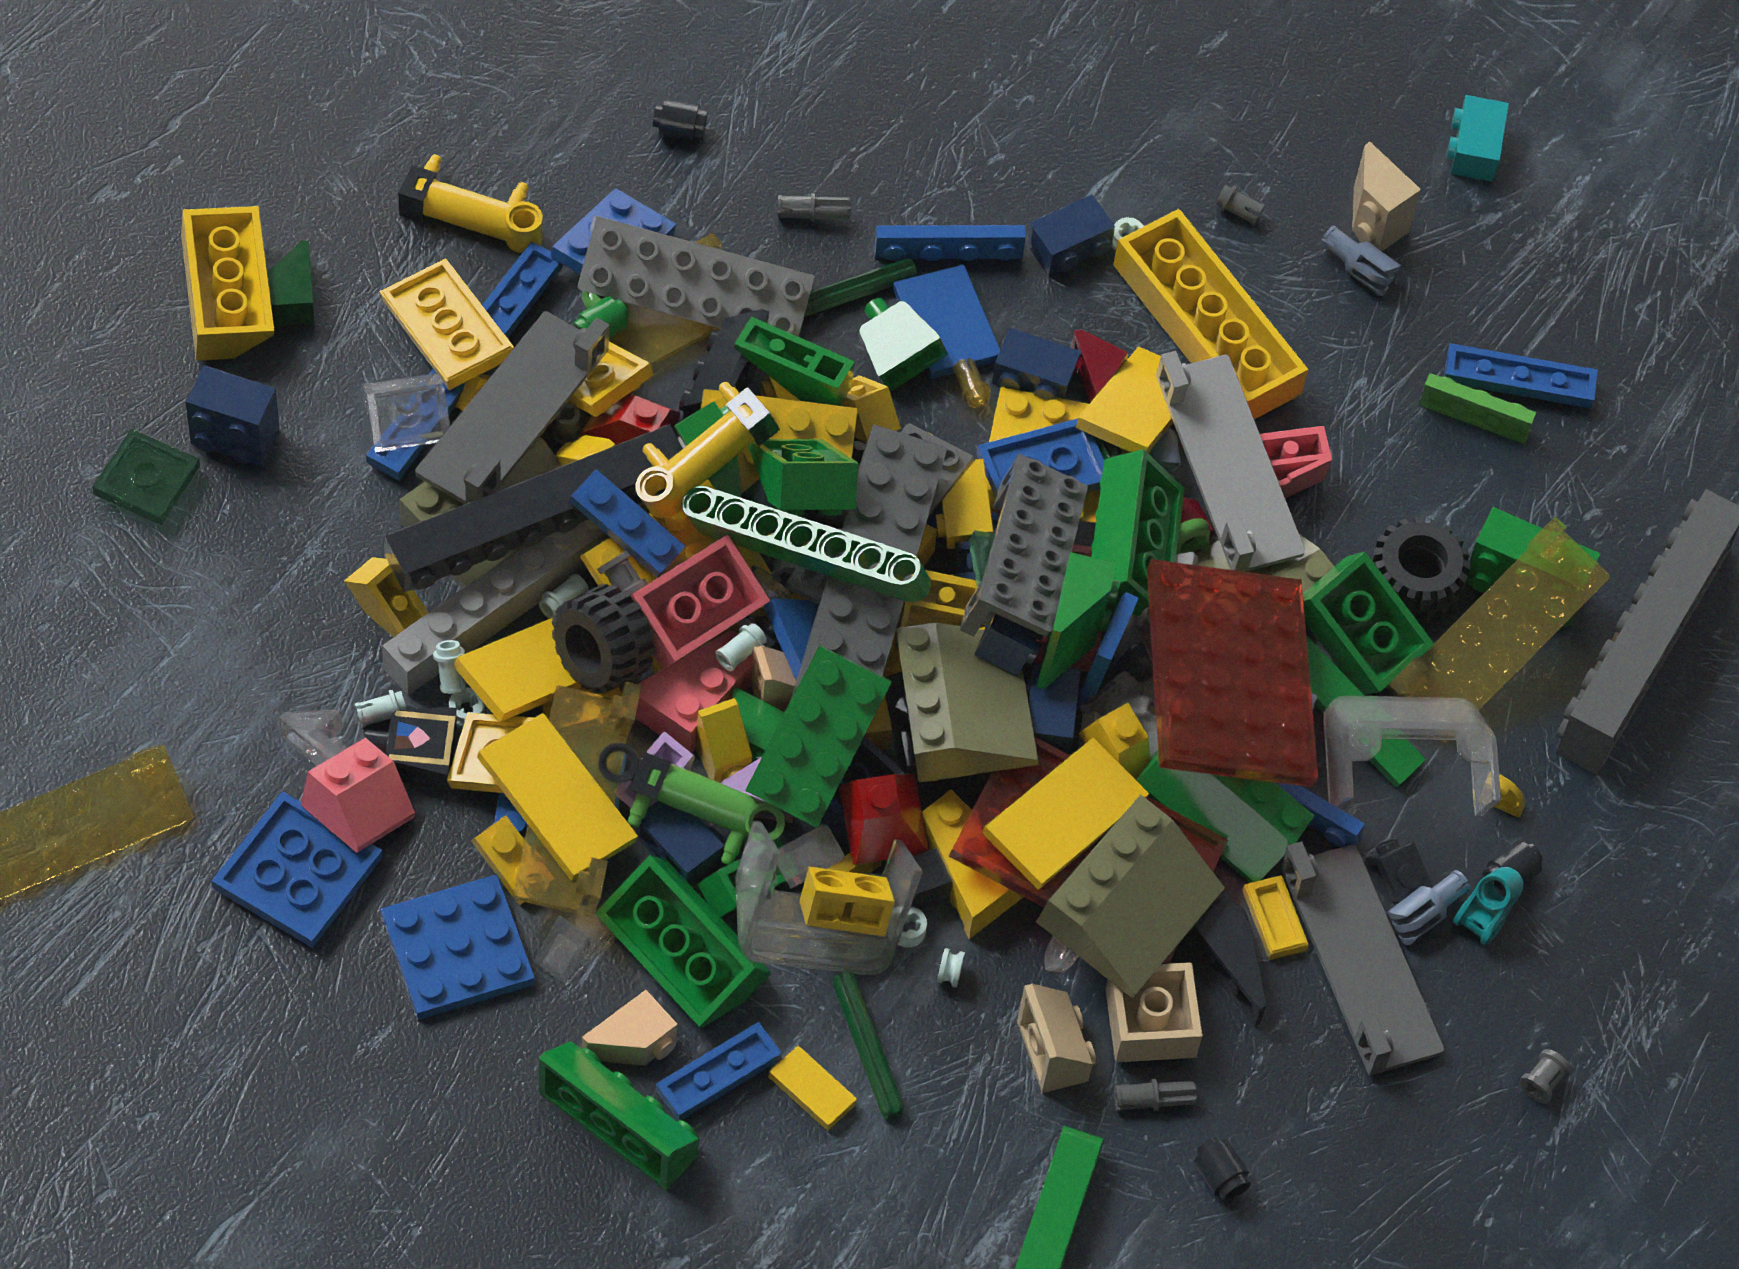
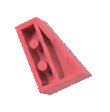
[1260,426,1332,498]
[627,630,754,753]

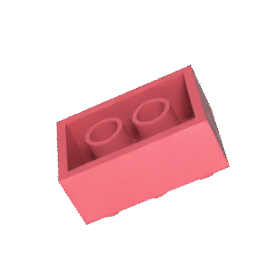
[631,534,770,669]

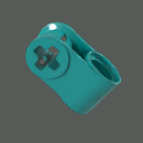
[1453,867,1523,946]

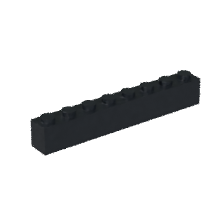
[384,424,683,593]

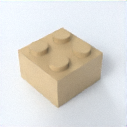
[1105,963,1202,1062]

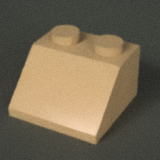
[1352,142,1421,251]
[1017,984,1096,1093]

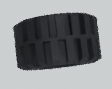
[1372,518,1471,624]
[552,584,655,694]

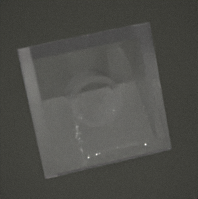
[362,373,450,452]

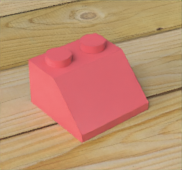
[301,738,415,853]

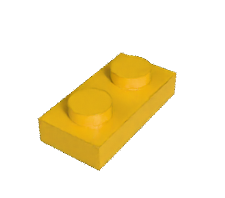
[471,815,554,906]

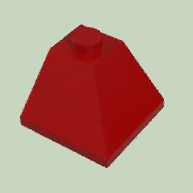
[580,393,681,446]
[839,774,929,865]

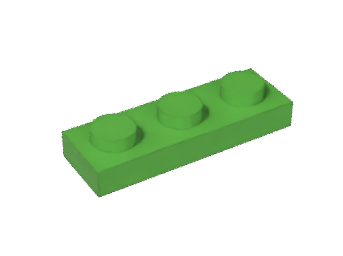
[1419,373,1536,444]

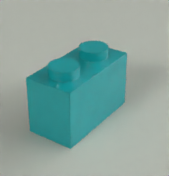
[1446,95,1509,182]

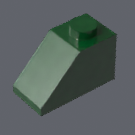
[267,240,315,326]

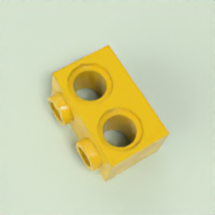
[799,867,895,936]

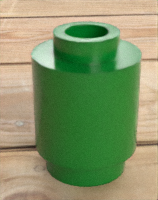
[571,296,630,339]

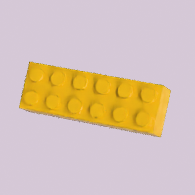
[1113,209,1308,419]

